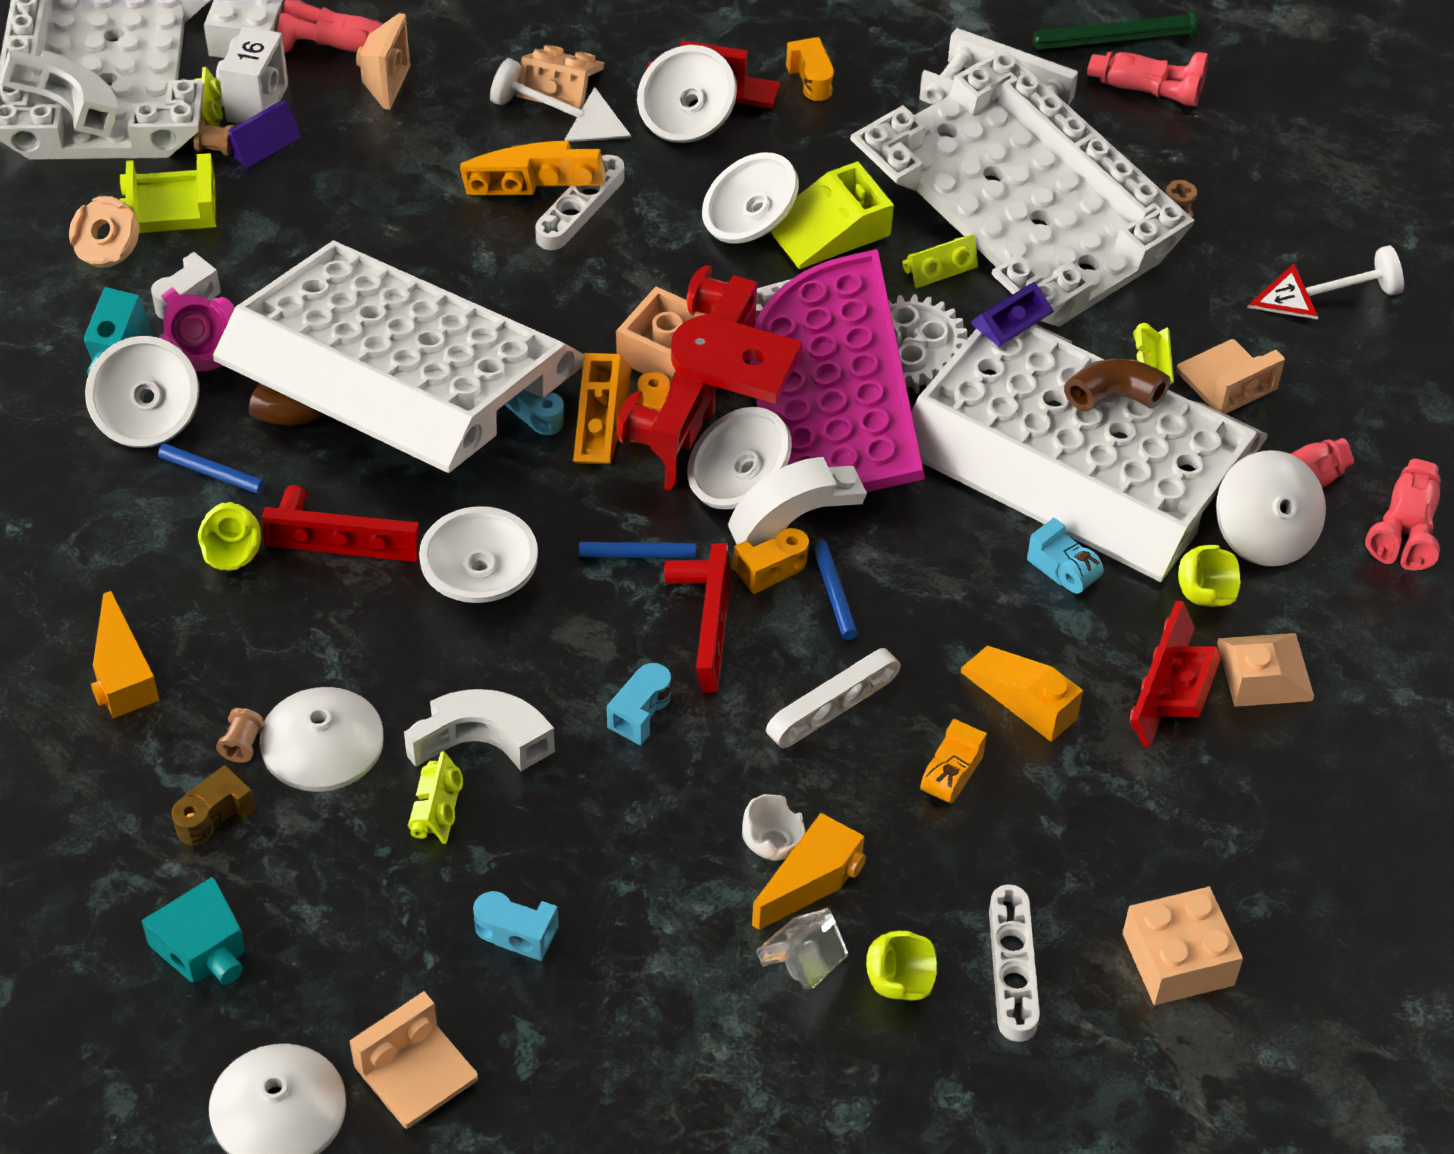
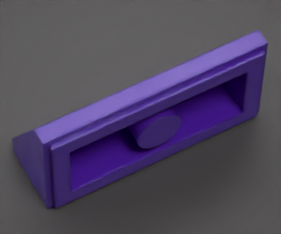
[228,99,301,168]
[971,281,1054,347]

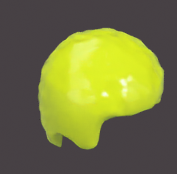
[198,502,262,571]
[1178,545,1241,607]
[866,931,937,1000]

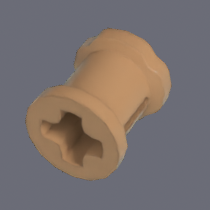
[193,120,235,156]
[1165,180,1197,217]
[216,708,265,763]

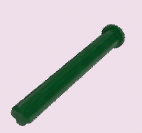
[1033,11,1197,50]

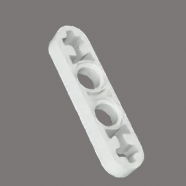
[536,155,624,250]
[766,648,901,748]
[989,885,1040,1042]

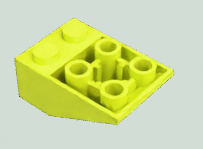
[770,162,894,269]

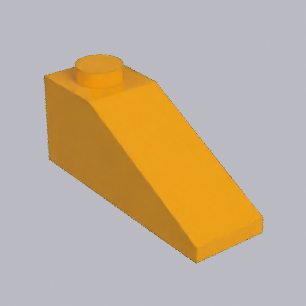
[573,353,631,464]
[91,591,159,719]
[961,645,1083,742]
[752,813,866,930]

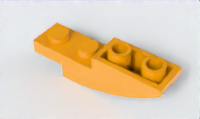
[460,141,606,195]

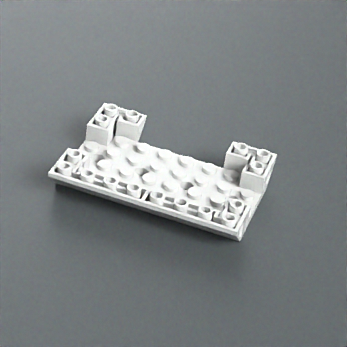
[0,0,210,159]
[850,48,1195,327]
[213,240,584,473]
[912,324,1268,582]

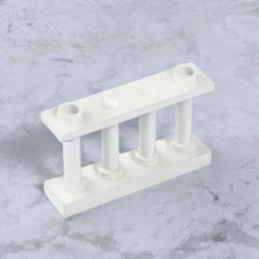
[919,28,1078,105]

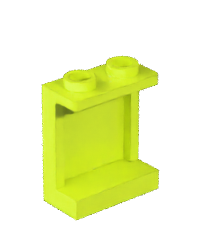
[120,153,216,233]

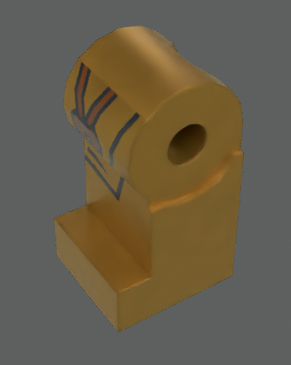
[171,765,256,845]

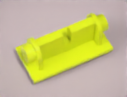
[195,66,223,127]
[902,234,978,289]
[1133,323,1174,384]
[408,751,463,844]

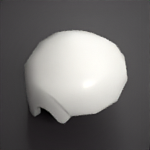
[742,794,806,861]

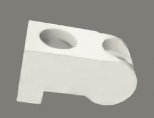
[151,252,221,319]

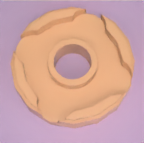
[69,196,140,267]

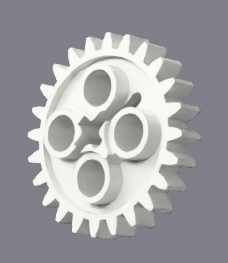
[889,295,967,394]

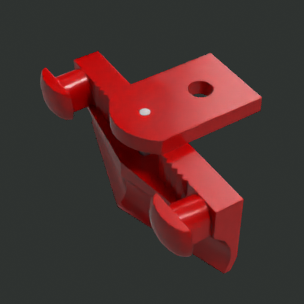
[616,265,802,491]

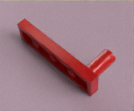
[261,485,420,562]
[664,543,733,693]

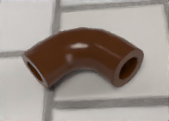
[1064,358,1170,411]
[249,383,327,426]

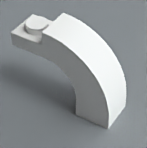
[0,49,118,138]
[728,457,867,547]
[404,689,555,771]

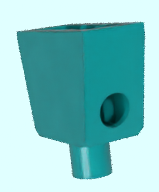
[84,287,154,375]
[141,877,245,985]

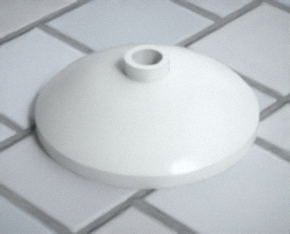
[637,45,737,143]
[702,153,799,243]
[85,336,199,448]
[687,407,792,509]
[1216,450,1326,566]
[419,507,538,603]
[260,687,384,792]
[209,1044,346,1154]

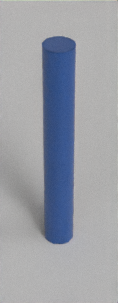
[158,443,265,494]
[813,541,858,640]
[579,542,696,559]

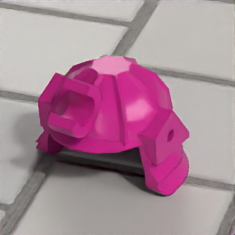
[158,287,235,372]

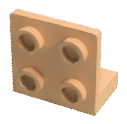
[516,45,604,110]
[1176,339,1285,414]
[350,991,478,1128]

